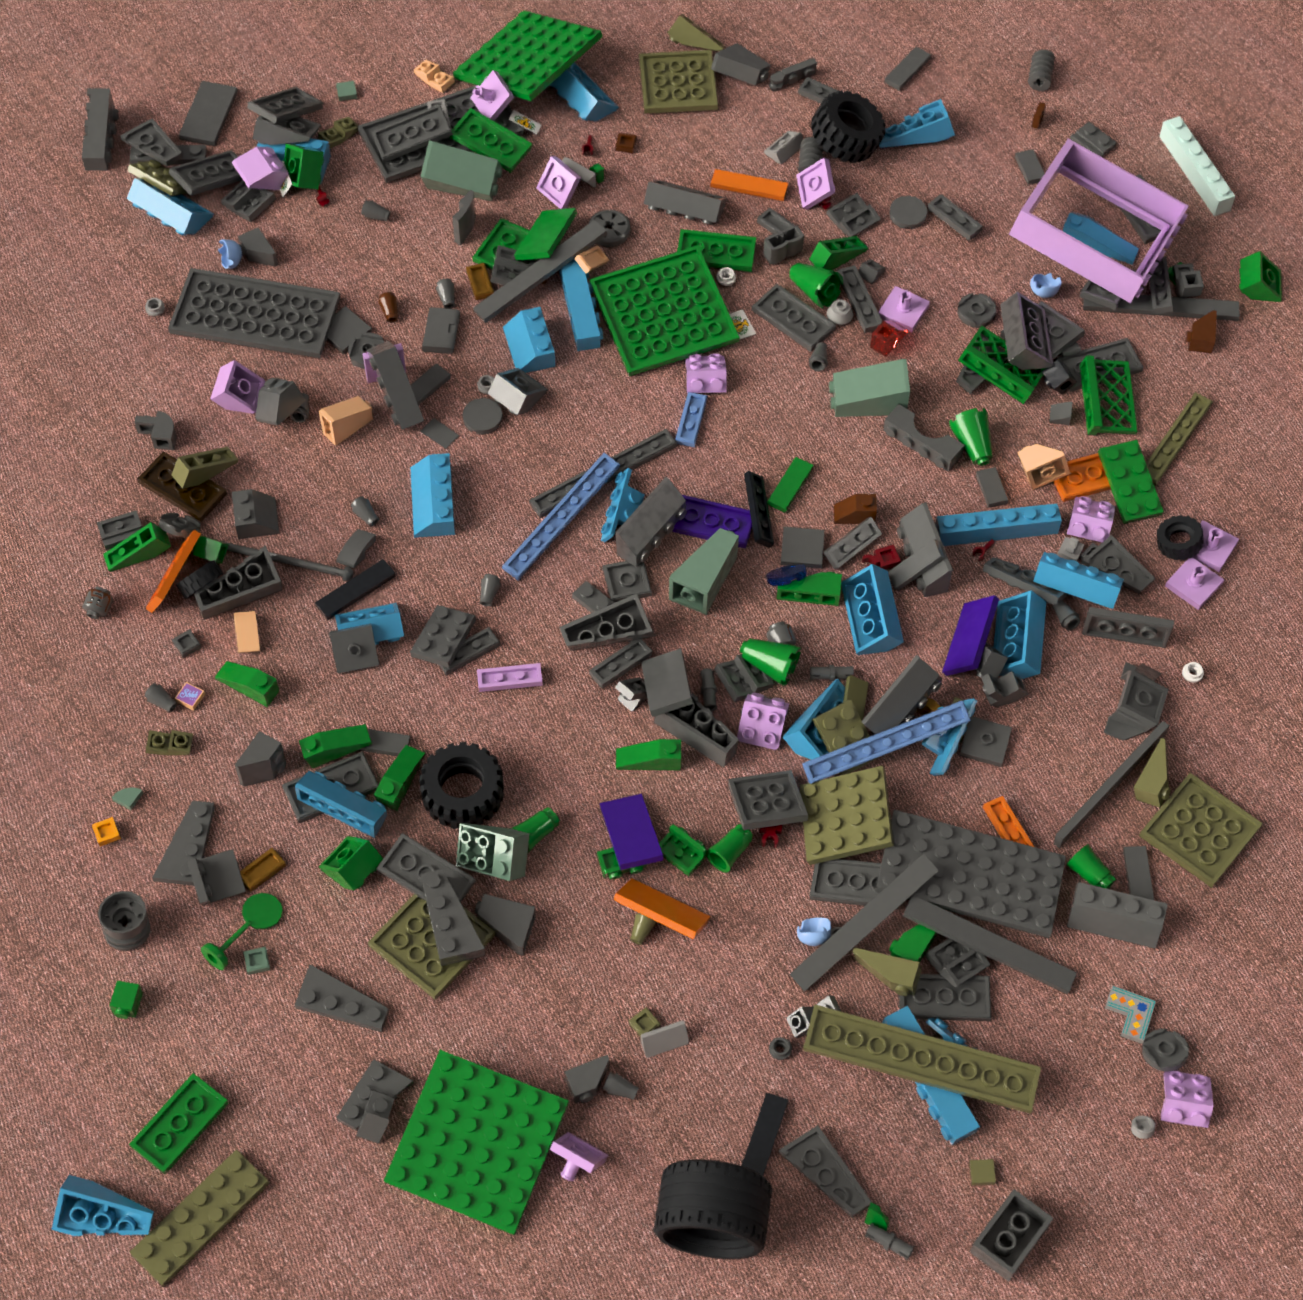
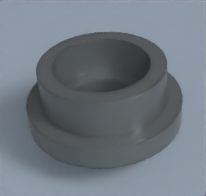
[769,1037,792,1060]

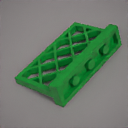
[958,326,1046,404]
[1080,355,1137,436]

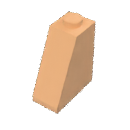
[319,396,373,446]

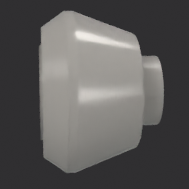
[827,300,853,325]

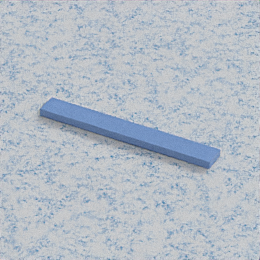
[502,453,620,580]
[802,700,971,784]

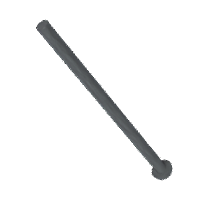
[222,541,353,581]

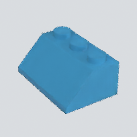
[503,307,555,373]
[335,603,404,645]

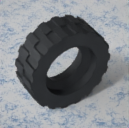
[1157,515,1204,560]
[176,560,224,599]

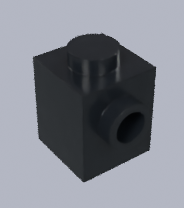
[1042,359,1077,394]

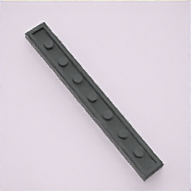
[473,220,607,323]
[1083,294,1240,321]
[529,429,677,518]
[1054,721,1170,849]
[789,854,939,991]
[903,894,1077,994]

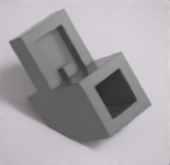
[1172,263,1204,298]
[134,411,177,450]
[981,671,1028,706]

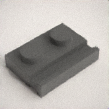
[1070,122,1116,157]
[97,510,142,550]

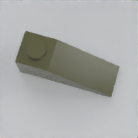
[667,13,726,51]
[172,446,239,489]
[1134,738,1171,808]
[853,947,922,996]

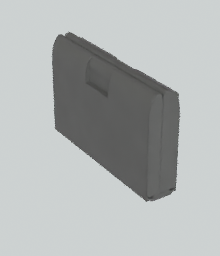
[422,307,460,353]

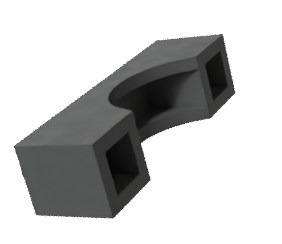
[883,404,965,472]

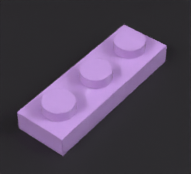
[477,663,543,692]

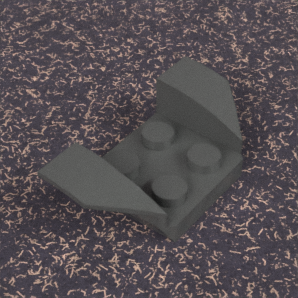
[1104,662,1169,741]

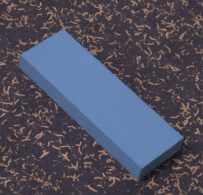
[675,392,707,447]

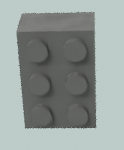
[970,1189,1053,1282]

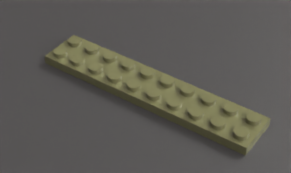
[803,1005,1041,1114]

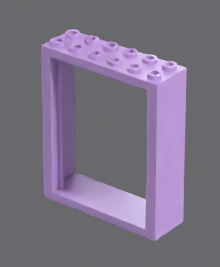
[1009,139,1188,303]

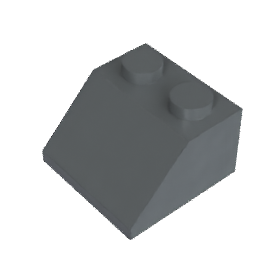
[488,368,548,415]
[255,378,306,426]
[232,489,280,539]
[235,731,286,786]

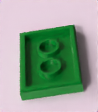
[472,218,530,270]

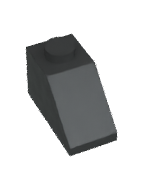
[238,227,278,267]
[974,642,1008,679]
[564,1055,609,1104]

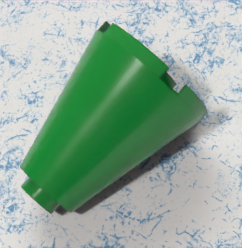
[789,263,843,308]
[949,408,993,466]
[740,638,801,686]

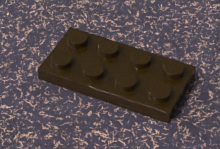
[137,451,227,522]

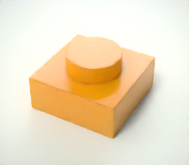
[92,817,121,847]

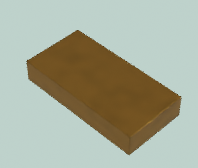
[466,263,494,301]
[240,848,287,892]

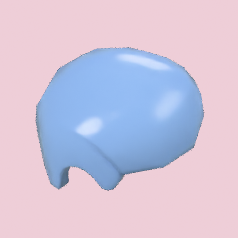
[218,239,242,269]
[1030,273,1062,298]
[797,917,831,946]

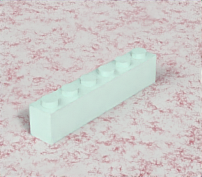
[1159,116,1235,216]

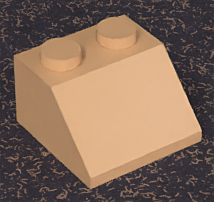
[1017,444,1071,490]

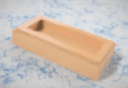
[574,245,609,274]

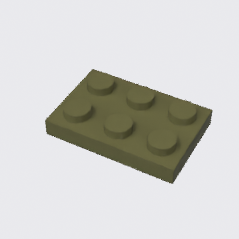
[128,160,188,196]
[812,699,879,775]

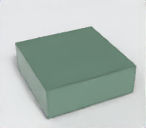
[336,81,357,101]
[244,947,270,975]

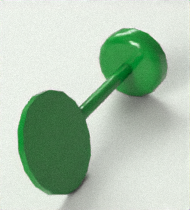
[201,893,283,970]

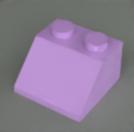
[232,147,288,190]
[210,360,265,414]

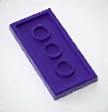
[672,495,752,549]
[942,595,999,676]
[600,794,663,870]

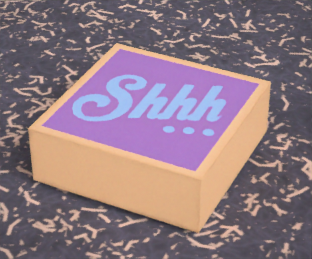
[175,682,205,711]

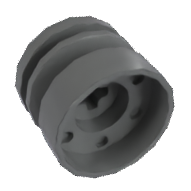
[98,891,151,951]

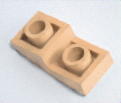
[414,60,455,93]
[234,611,260,654]

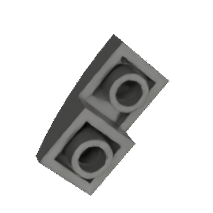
[337,529,376,568]

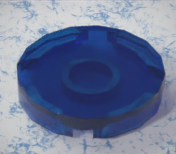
[766,564,808,586]

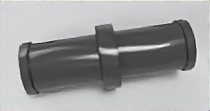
[810,665,854,681]
[700,668,717,712]
[865,1223,915,1260]

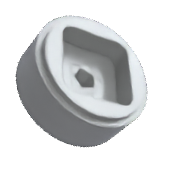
[1131,1116,1155,1139]

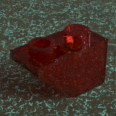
[870,320,909,357]

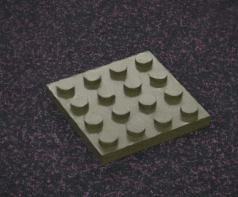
[639,50,718,114]
[800,765,894,865]
[1139,773,1263,888]
[368,894,496,1000]

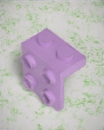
[685,353,727,393]
[1067,496,1115,543]
[737,693,790,750]
[1161,1071,1214,1128]

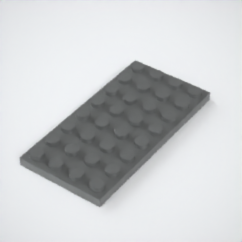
[358,85,524,183]
[168,268,341,358]
[875,809,1066,938]

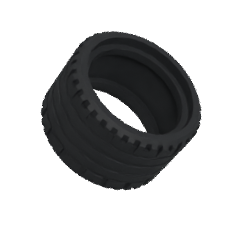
[654,1159,772,1259]

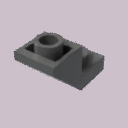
[786,995,841,1038]

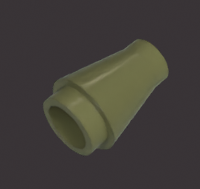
[630,913,656,945]

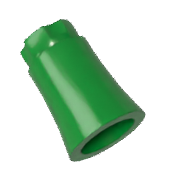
[510,807,560,853]
[706,824,753,873]
[1066,844,1117,889]

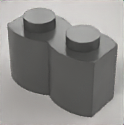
[763,226,804,264]

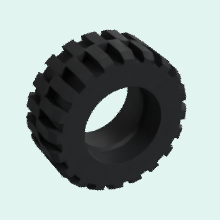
[811,91,886,163]
[419,742,504,829]

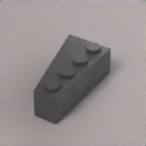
[82,88,119,171]
[367,341,424,430]
[559,594,656,651]
[654,693,739,768]
[420,869,485,966]

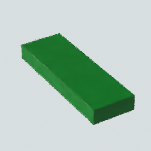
[768,457,813,513]

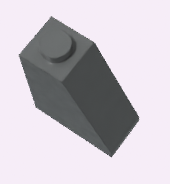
[711,43,771,85]
[475,894,536,956]

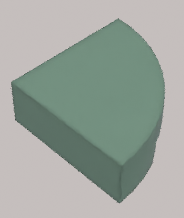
[112,787,143,810]

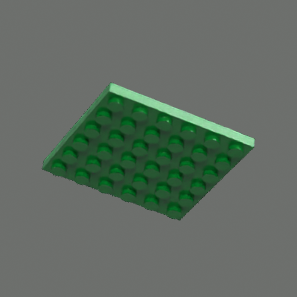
[453,11,603,101]
[589,245,740,377]
[383,1050,569,1236]

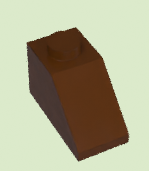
[1185,310,1217,353]
[834,494,877,524]

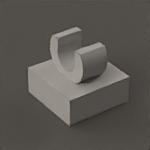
[1057,537,1084,561]

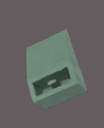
[456,823,529,881]

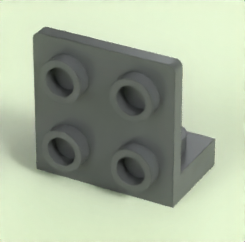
[187,849,246,905]

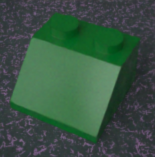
[283,143,324,190]
[1239,251,1282,302]
[318,836,384,891]

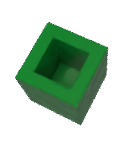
[193,535,229,564]
[109,980,143,1019]

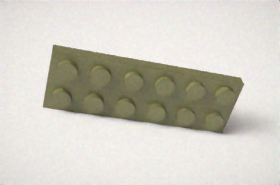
[129,1150,270,1287]

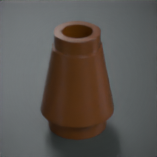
[378,292,398,323]

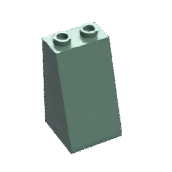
[420,141,502,201]
[829,359,910,417]
[669,528,739,615]

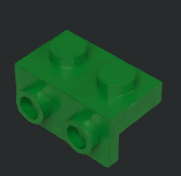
[659,824,706,877]
[596,848,647,880]

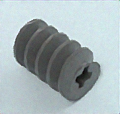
[1028,49,1055,91]
[798,137,824,173]

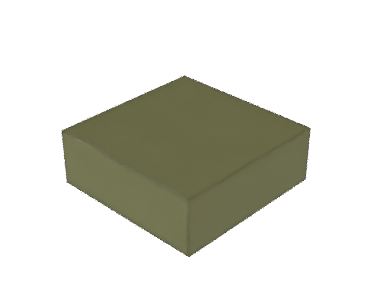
[629,1007,661,1037]
[969,1159,996,1186]

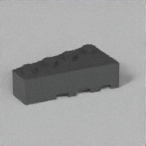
[194,545,282,620]

